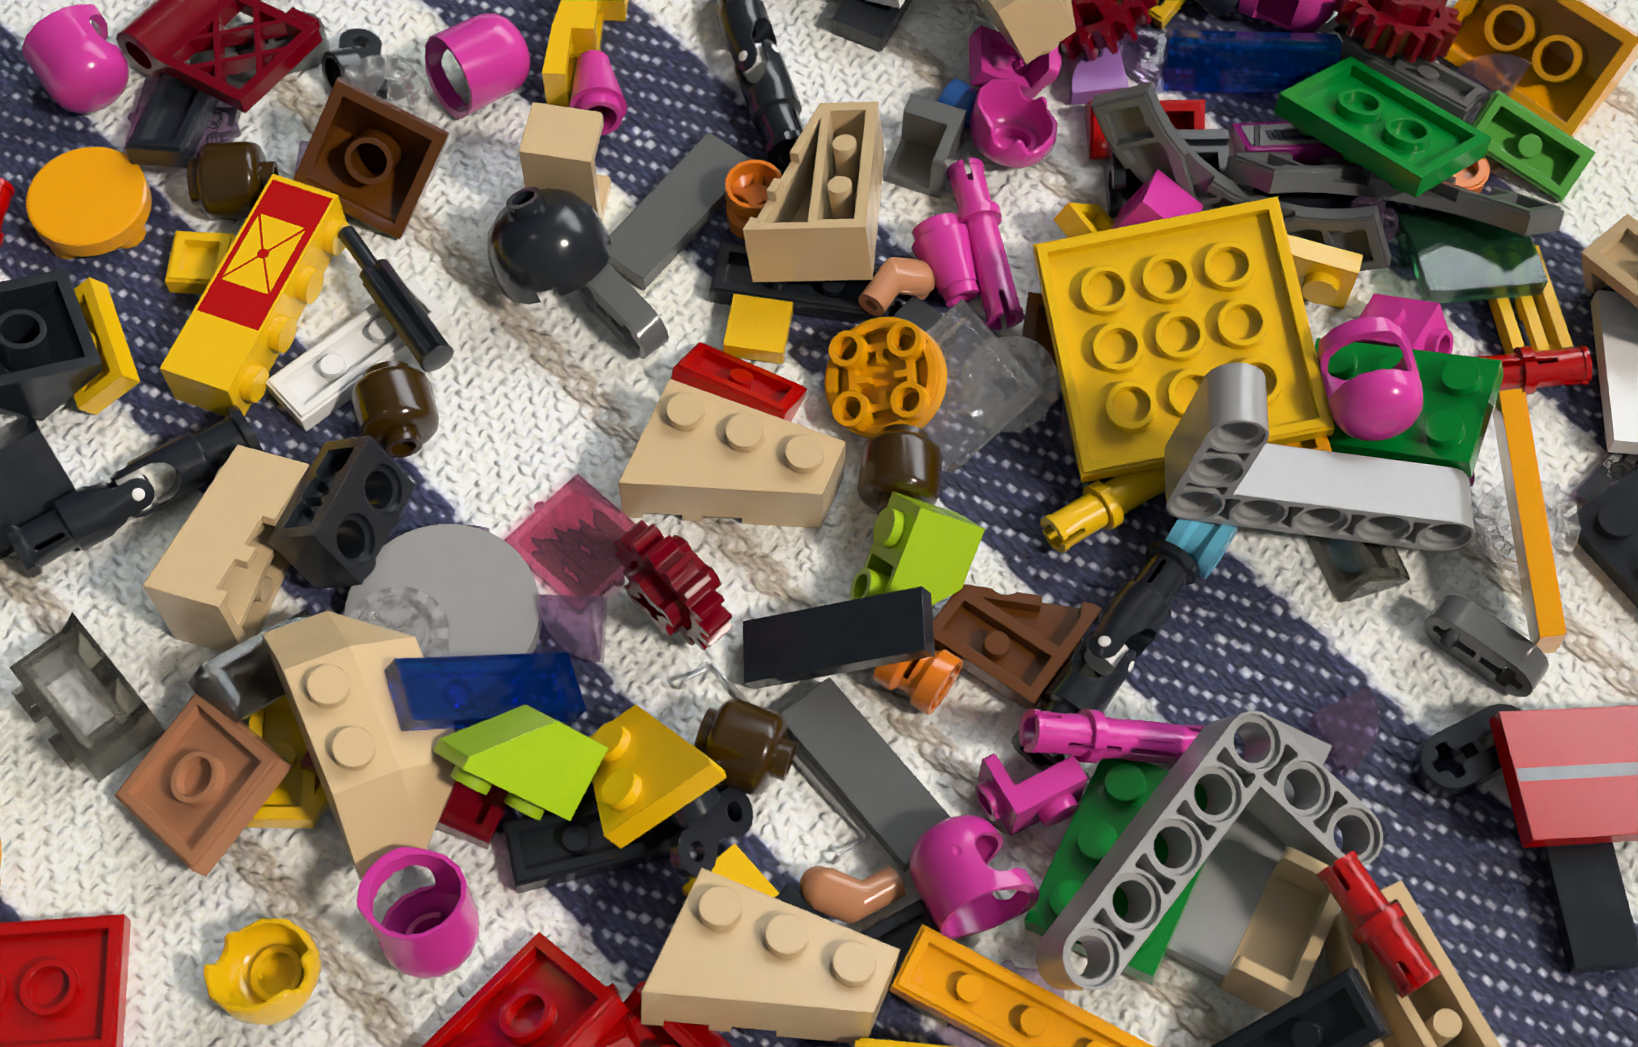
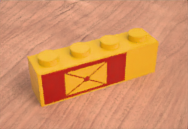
[160,174,349,417]

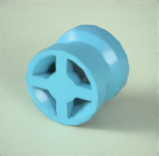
[1165,518,1239,580]

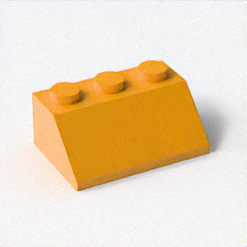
[1443,0,1638,137]

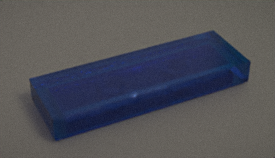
[1161,29,1342,94]
[384,652,587,732]

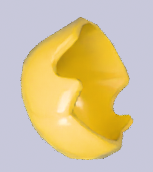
[203,918,321,1026]

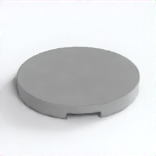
[344,524,542,711]

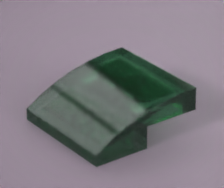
[1391,209,1548,303]

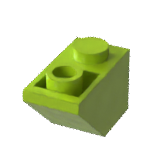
[850,492,985,606]
[433,704,609,821]

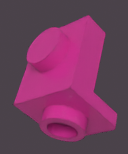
[969,25,1061,99]
[1355,293,1453,354]
[975,753,1087,836]

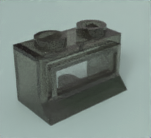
[9,612,165,782]

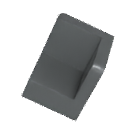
[887,93,966,199]

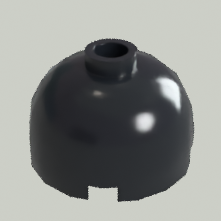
[487,187,612,304]

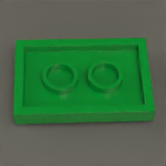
[1274,56,1492,198]
[1314,337,1504,478]
[1024,758,1209,985]

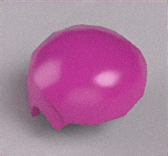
[969,77,1058,168]

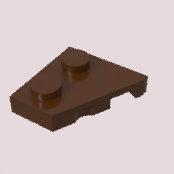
[933,584,1102,710]

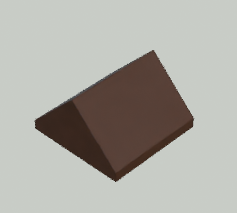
[293,78,450,239]

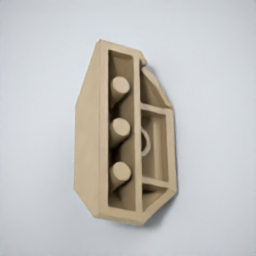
[263,611,456,881]

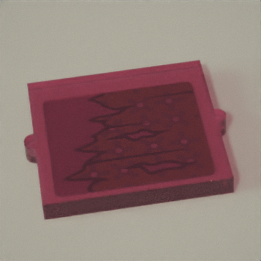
[504,473,635,616]

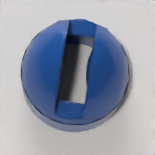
[937,78,977,129]

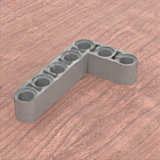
[1164,363,1475,551]
[1036,711,1383,991]

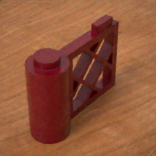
[116,0,323,114]

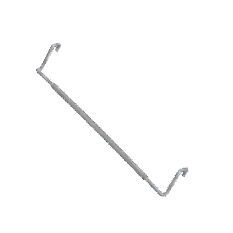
[677,662,867,865]

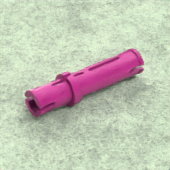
[946,158,1024,330]
[1019,709,1205,764]

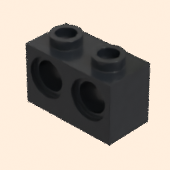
[268,435,416,589]

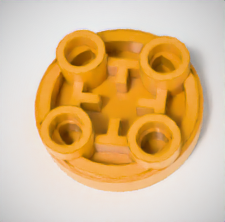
[26,147,152,259]
[824,317,947,439]

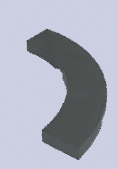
[1090,82,1391,271]
[1224,152,1565,236]

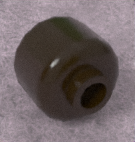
[187,141,279,219]
[351,361,439,458]
[857,424,943,515]
[694,698,797,796]

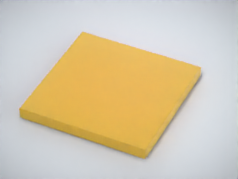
[1033,196,1335,483]

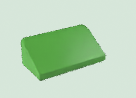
[1471,89,1596,202]

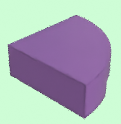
[1069,42,1129,105]

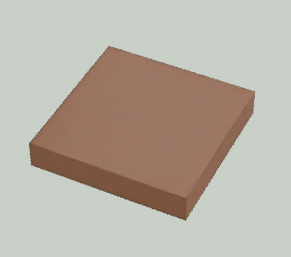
[114,689,293,877]

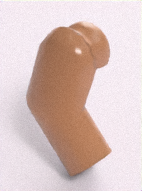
[858,257,935,316]
[799,865,906,923]

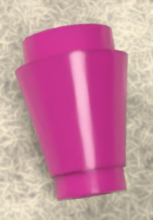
[569,50,627,136]
[911,213,980,307]

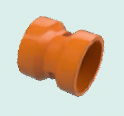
[725,160,782,240]
[873,650,964,715]

